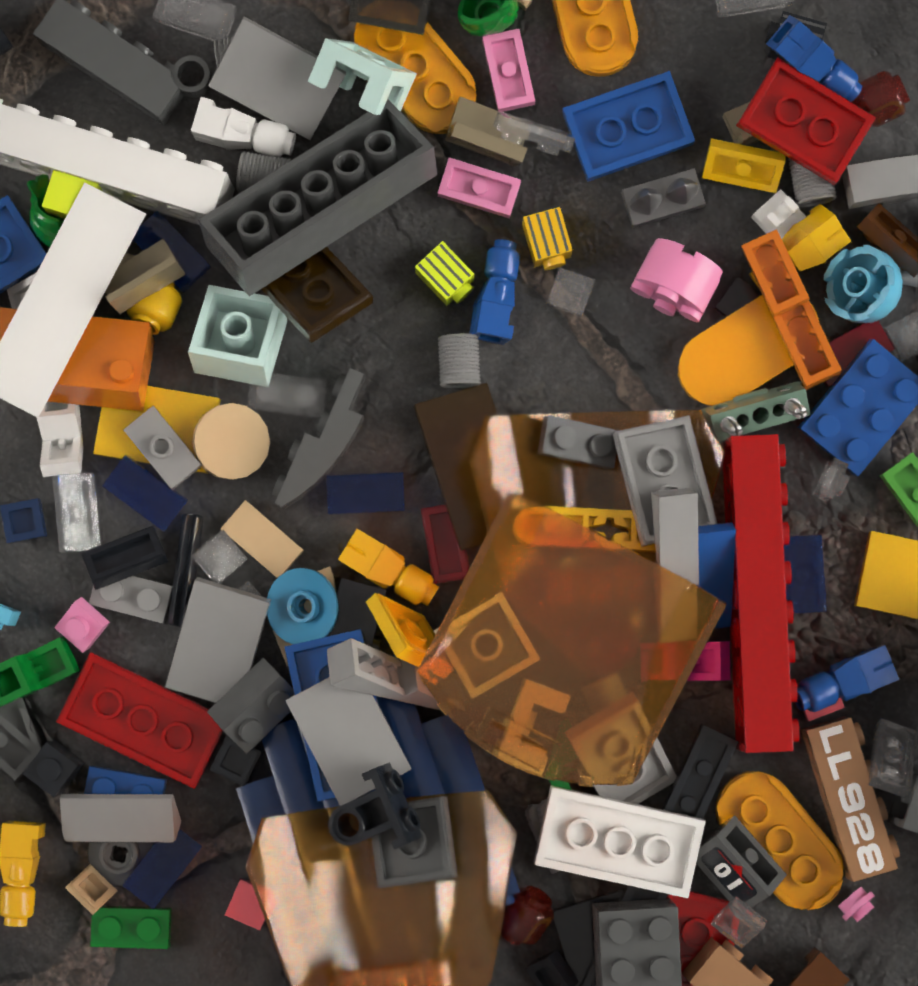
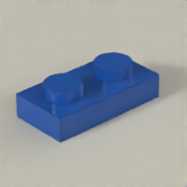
[84,766,167,794]

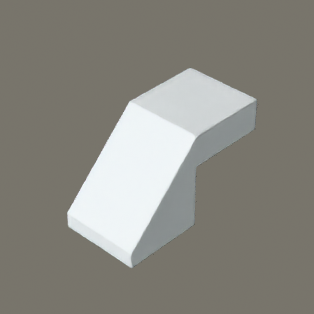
[36,402,84,477]

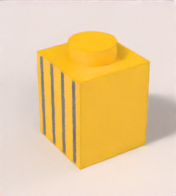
[522,207,572,270]

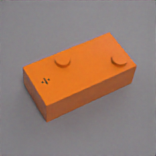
[0,307,155,411]

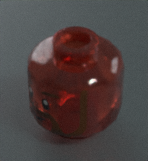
[852,71,910,127]
[497,885,554,945]

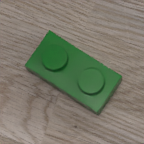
[90,906,172,949]

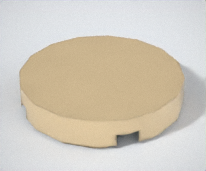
[192,403,270,480]

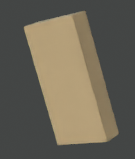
[221,500,304,578]

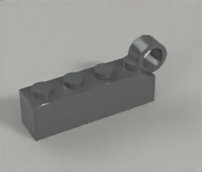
[33,0,212,126]

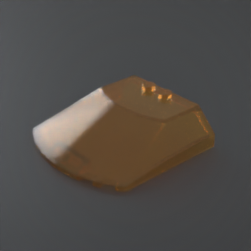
[417,492,726,787]

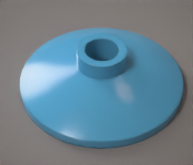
[267,568,339,644]

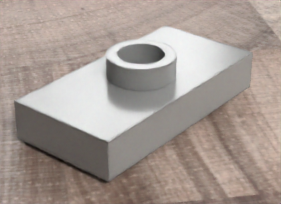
[123,406,202,490]

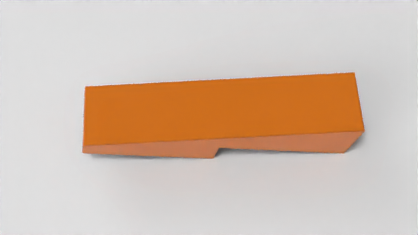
[741,229,842,390]

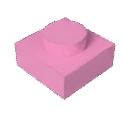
[55,597,110,653]

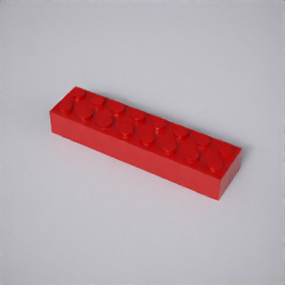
[721,434,800,753]

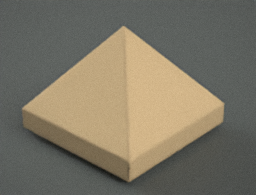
[65,864,118,915]

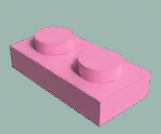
[482,29,535,112]
[437,157,521,219]

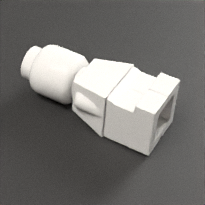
[191,97,296,158]

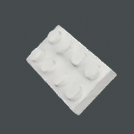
[533,785,705,898]

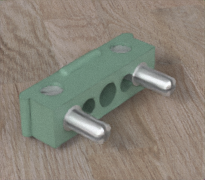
[700,381,810,442]

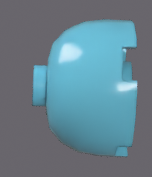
[824,245,903,323]

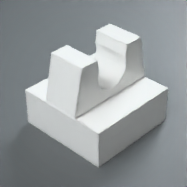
[751,189,806,239]

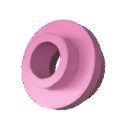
[838,887,875,922]

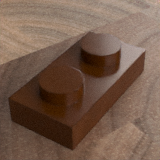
[857,203,918,277]

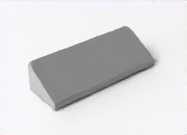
[60,794,181,843]

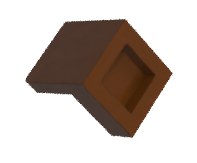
[789,947,850,986]

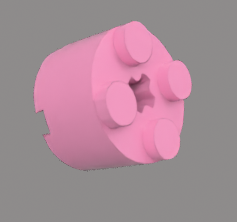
[630,238,723,322]

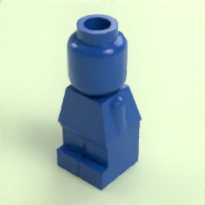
[766,15,862,102]
[469,239,520,345]
[794,645,899,712]

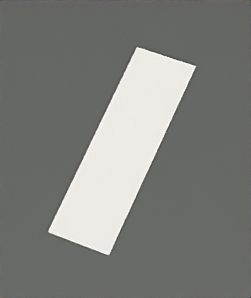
[0,182,146,418]

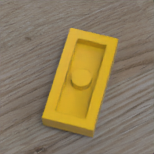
[702,138,786,193]

